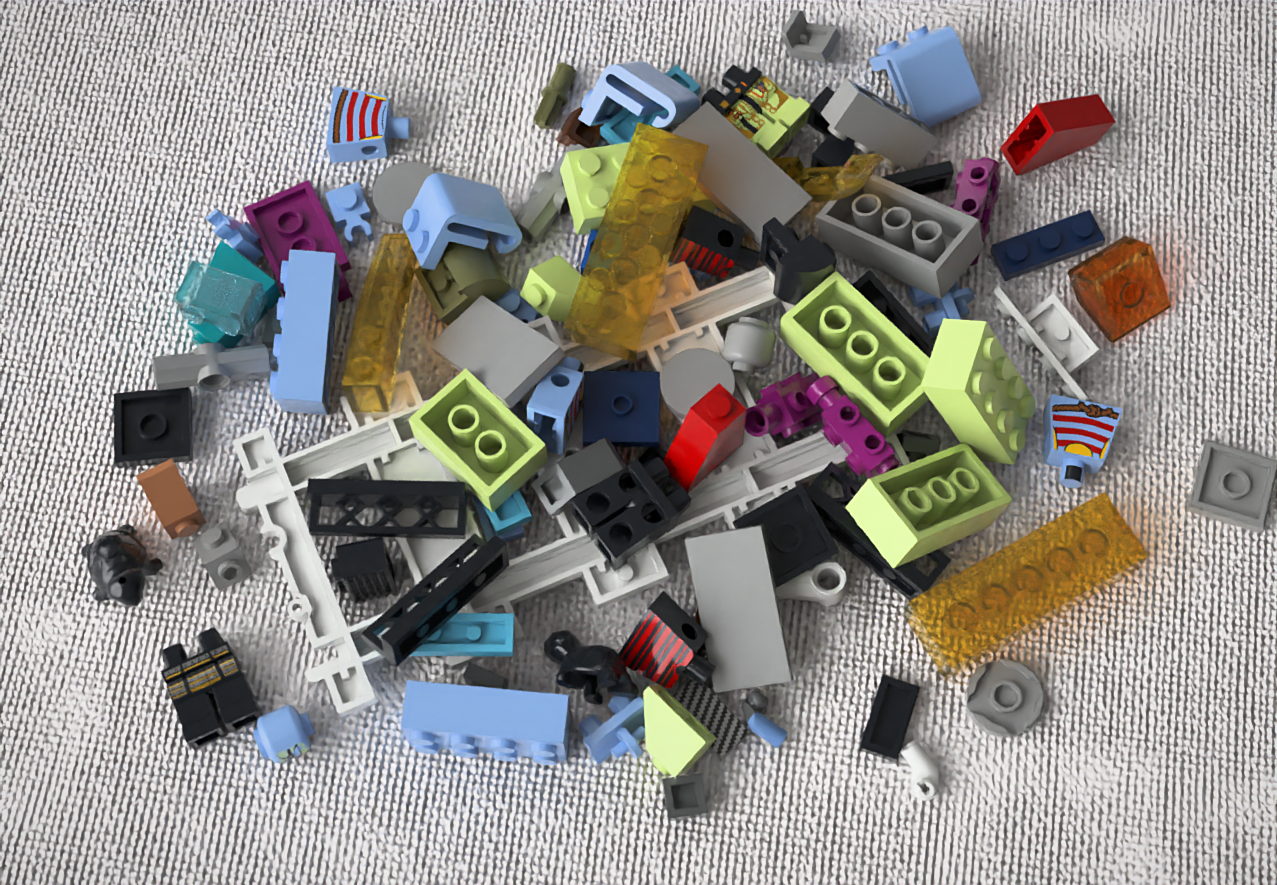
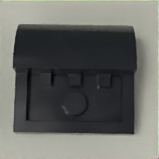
[759,217,837,305]

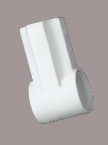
[776,561,846,606]

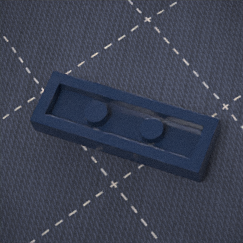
[990,210,1106,281]

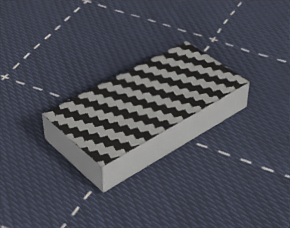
[673,679,750,761]

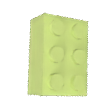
[409,368,548,512]

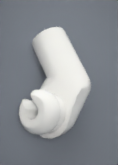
[900,740,939,801]

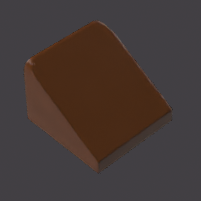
[556,107,604,149]

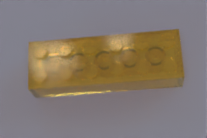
[563,122,709,363]
[903,492,1149,680]

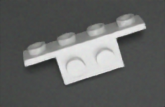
[993,286,1102,402]

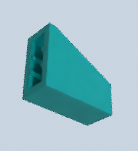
[188,240,282,349]

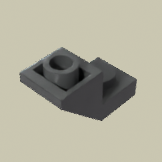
[531,438,627,516]

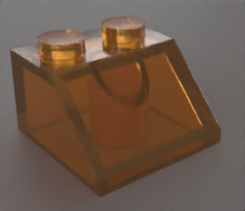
[1067,236,1171,343]

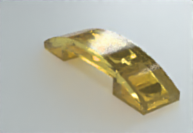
[772,154,883,202]

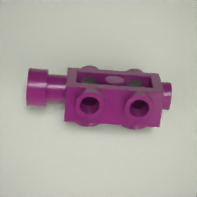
[949,158,1001,266]
[745,372,824,438]
[806,375,900,479]

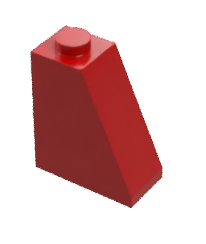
[1000,94,1116,176]
[663,383,747,493]

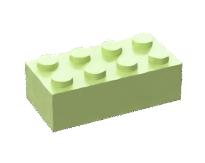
[560,136,717,236]
[779,271,930,439]
[921,318,1036,465]
[845,442,1013,568]

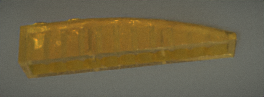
[342,233,417,413]

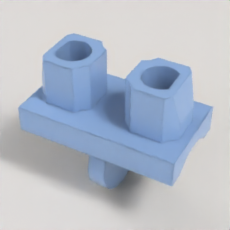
[909,281,975,337]
[578,696,645,766]

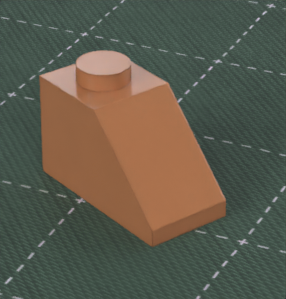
[136,458,207,540]

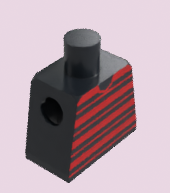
[668,205,760,278]
[619,591,716,688]

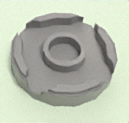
[372,162,435,230]
[660,348,735,420]
[964,659,1045,738]

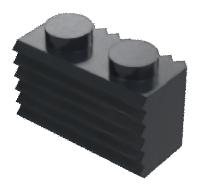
[331,536,397,604]

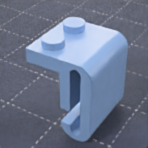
[869,26,982,128]
[578,61,700,127]
[402,173,522,270]

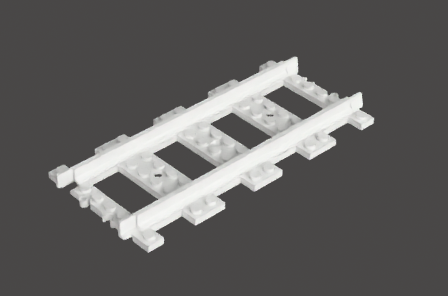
[232,238,910,718]

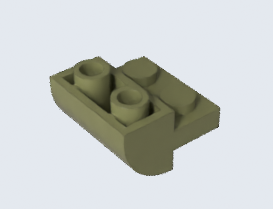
[414,241,512,326]

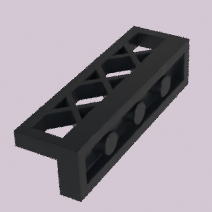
[806,462,951,604]
[307,478,468,539]
[361,534,509,667]

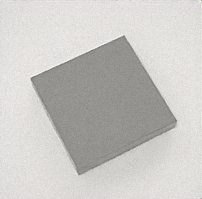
[1185,439,1277,533]

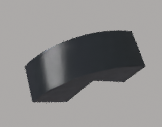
[807,87,855,191]

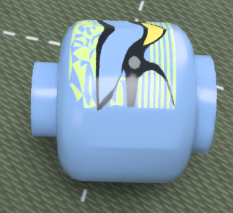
[253,705,315,764]

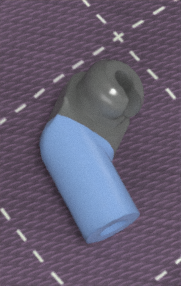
[741,690,788,748]

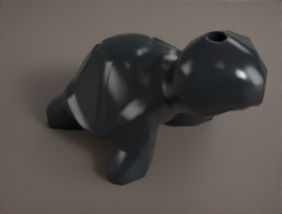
[81,524,163,607]
[543,630,639,705]

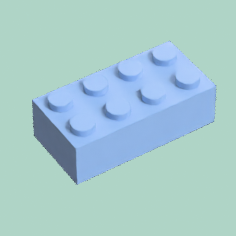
[270,249,340,415]
[400,680,572,765]

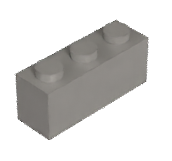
[821,78,938,170]

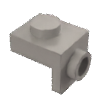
[780,10,842,63]
[192,522,253,591]

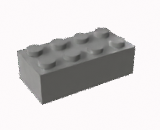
[816,168,983,299]

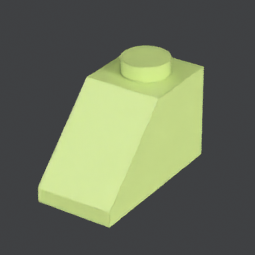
[519,255,610,329]
[643,684,717,777]

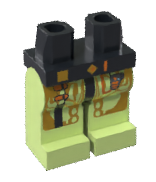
[701,64,811,160]

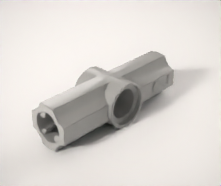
[514,144,587,244]
[152,343,270,392]

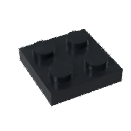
[114,387,193,468]
[732,483,840,588]

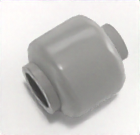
[722,317,776,375]

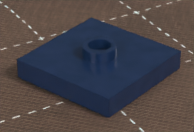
[582,371,660,447]

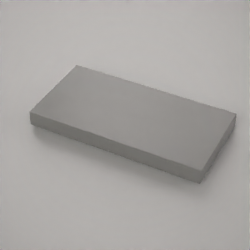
[657,101,813,246]
[429,295,566,409]
[684,524,793,693]

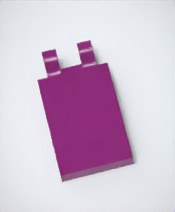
[243,180,353,302]

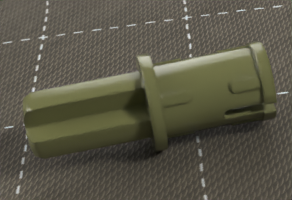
[533,63,577,130]

